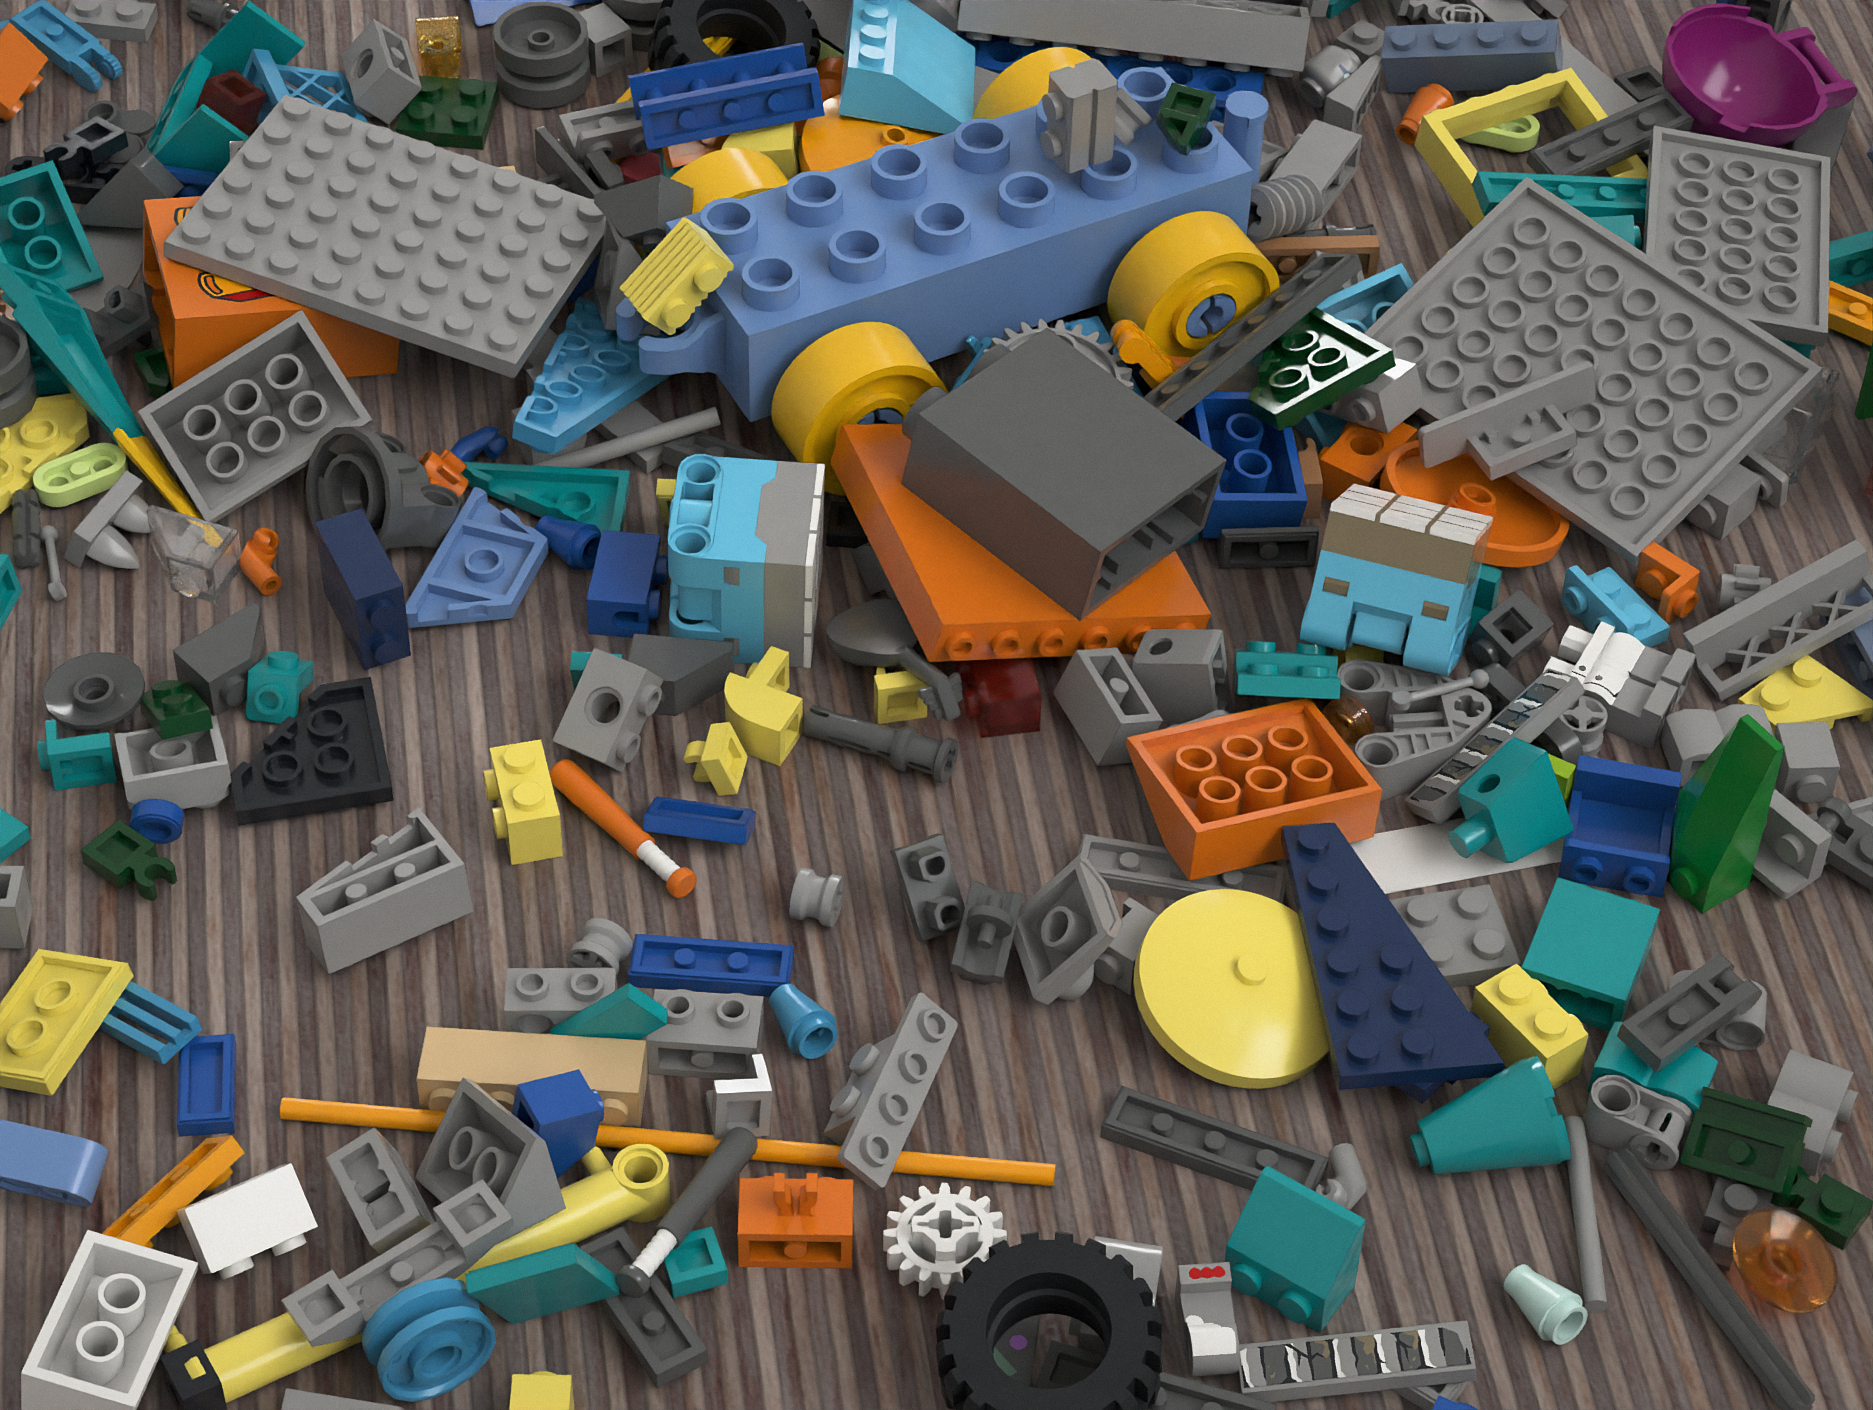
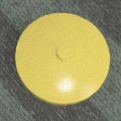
[1134,889,1329,1089]

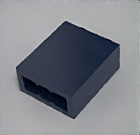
[315,508,411,670]

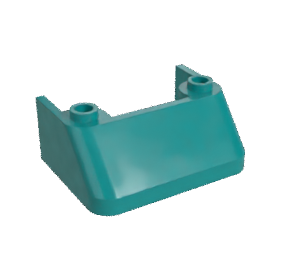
[145,0,306,173]

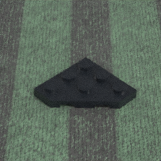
[230,677,394,826]

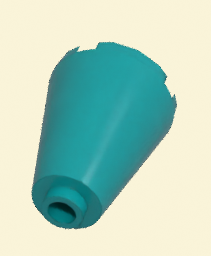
[1409,1056,1572,1175]

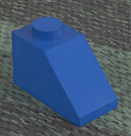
[512,1069,604,1178]

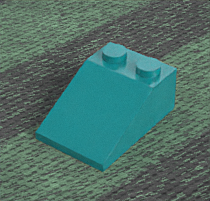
[0,160,104,293]

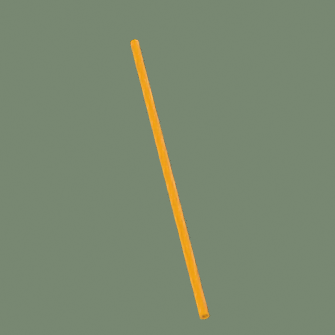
[280,1097,1055,1186]

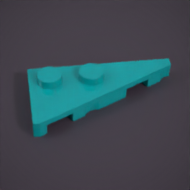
[462,462,631,534]

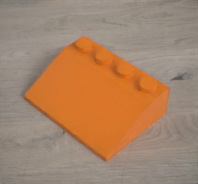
[1126,698,1383,881]

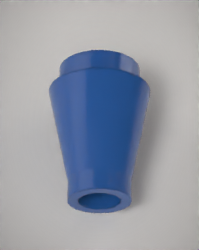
[535,515,601,570]

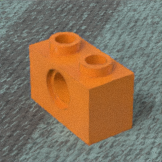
[1318,421,1418,502]

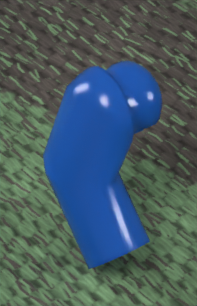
[450,426,508,474]

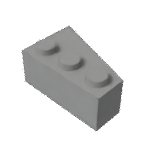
[296,807,474,974]

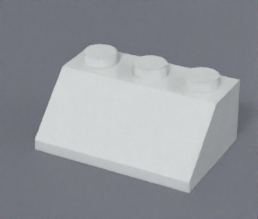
[21,1230,198,1410]

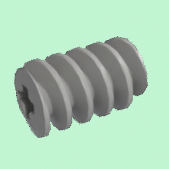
[1247,174,1324,243]

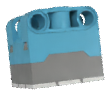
[668,454,825,668]

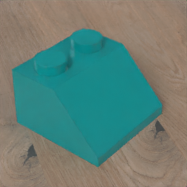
[1224,1165,1366,1333]

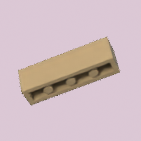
[416,1027,648,1127]

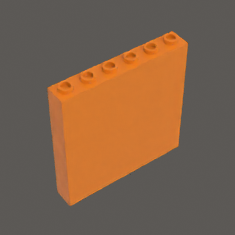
[830,424,1212,662]

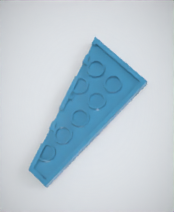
[512,297,678,455]

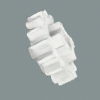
[883,1183,1007,1300]

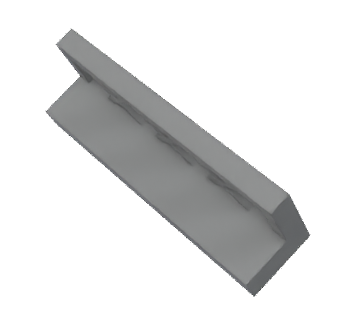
[1683,539,1873,702]

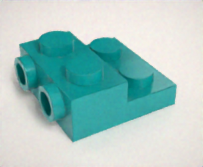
[1232,641,1341,699]

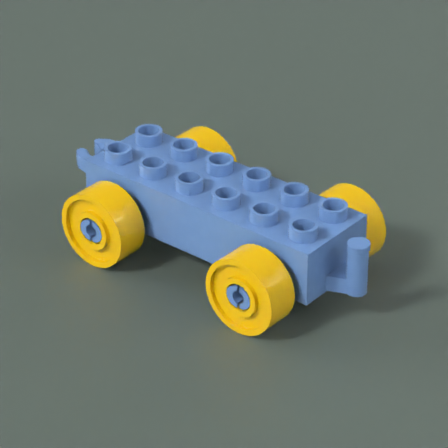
[615,47,1280,496]

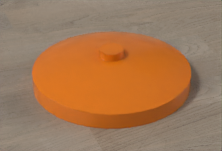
[1380,440,1569,568]

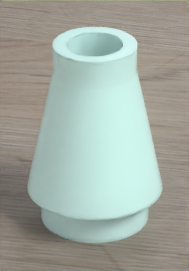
[1503,1264,1588,1345]

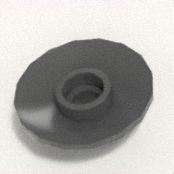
[42,652,146,729]

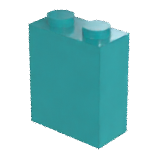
[1521,877,1660,1032]

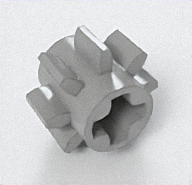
[1716,564,1771,610]

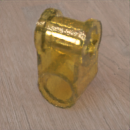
[415,15,462,79]

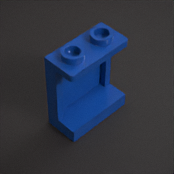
[1558,755,1682,898]

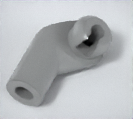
[1315,1143,1367,1210]

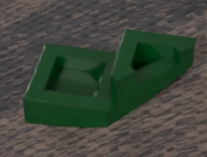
[1156,82,1216,156]

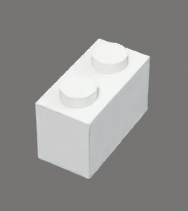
[176,1163,318,1280]

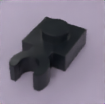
[43,116,128,176]

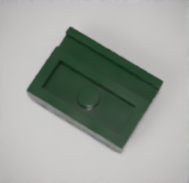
[1679,1086,1813,1197]

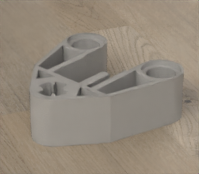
[1333,660,1492,801]

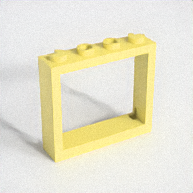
[1414,68,1648,228]

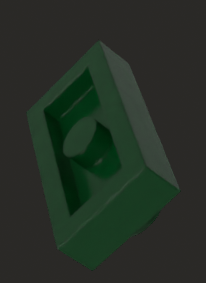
[140,680,213,740]

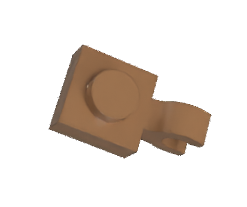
[1297,438,1323,519]

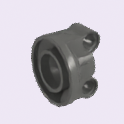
[306,426,461,551]

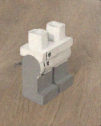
[1543,621,1696,750]

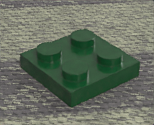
[396,75,499,150]

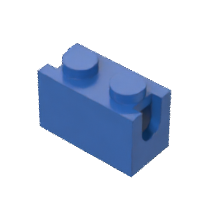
[586,530,669,638]

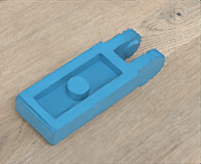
[9,0,123,92]

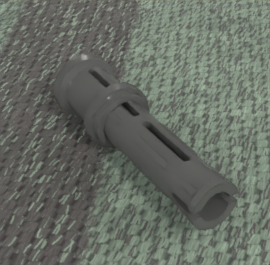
[803,705,959,784]

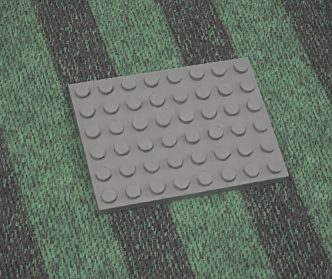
[164,95,606,378]
[1363,177,1823,567]

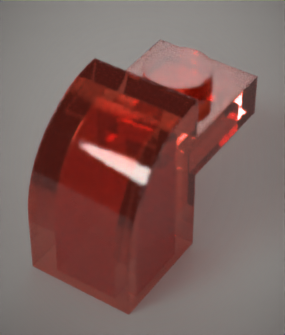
[195,69,267,136]

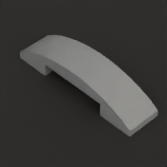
[281,1179,514,1347]

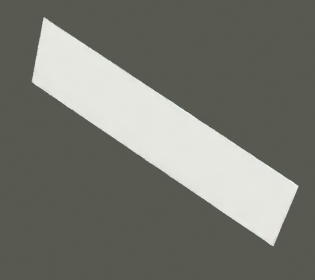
[1349,818,1565,894]

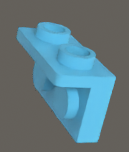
[1561,565,1670,648]

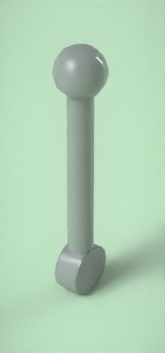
[39,525,67,601]
[1391,669,1489,711]

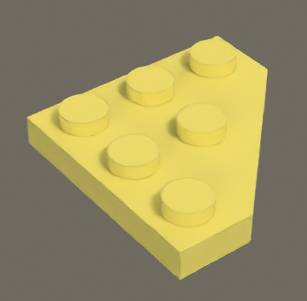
[0,393,90,514]

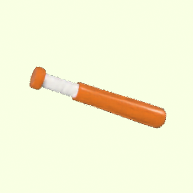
[549,759,697,898]

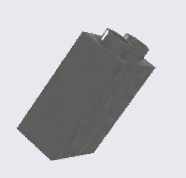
[901,328,1226,621]

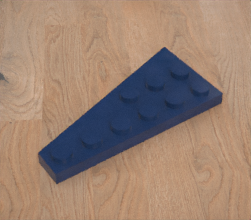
[1281,822,1505,1090]

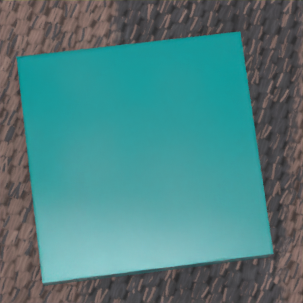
[465,1243,620,1324]

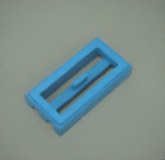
[98,981,203,1065]

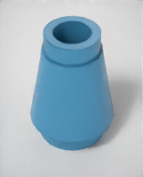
[769,984,838,1059]

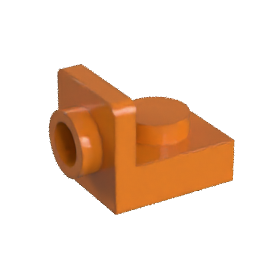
[1635,541,1700,625]

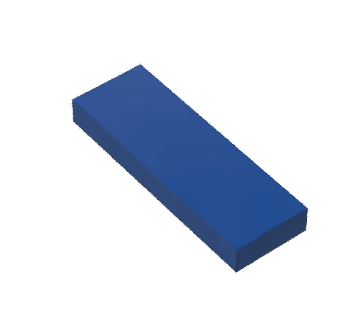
[628,934,794,997]

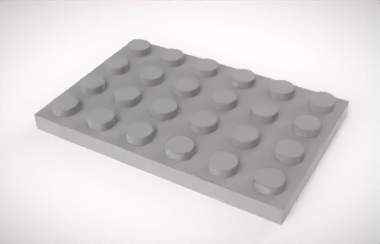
[1643,126,1830,347]

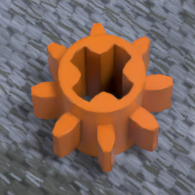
[418,449,469,497]

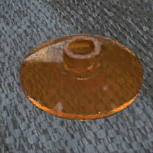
[1732,1209,1838,1314]

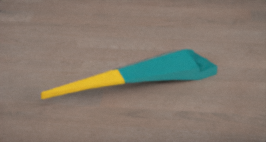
[0,262,225,556]

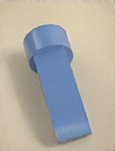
[0,1119,109,1207]

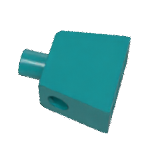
[1448,737,1574,863]

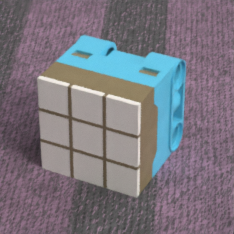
[1300,484,1493,677]

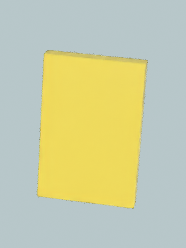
[0,949,134,1096]

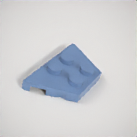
[405,487,549,628]

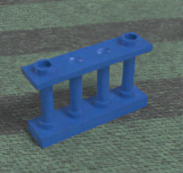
[628,42,825,150]

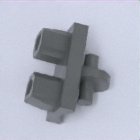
[82,282,160,359]
[890,833,965,942]
[949,881,1023,985]

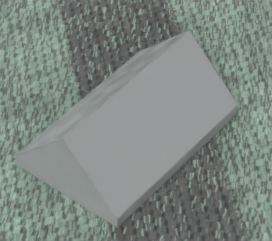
[415,1077,566,1245]

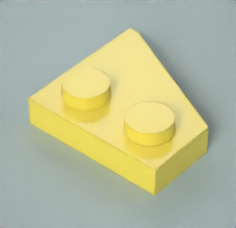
[1737,655,1873,734]

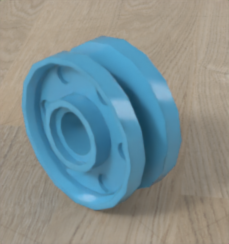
[361,1278,496,1402]

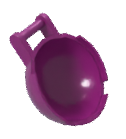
[1662,3,1858,148]

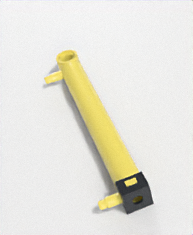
[160,1144,671,1410]

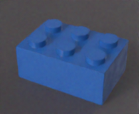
[1181,391,1308,538]

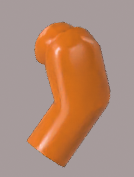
[239,528,282,596]

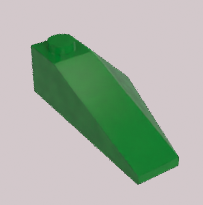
[1667,714,1785,914]

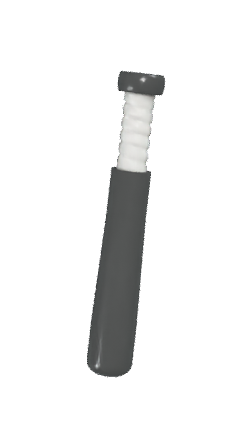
[615,1127,758,1298]

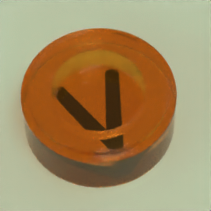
[1323,694,1374,745]

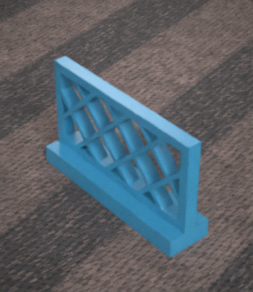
[239,48,368,126]

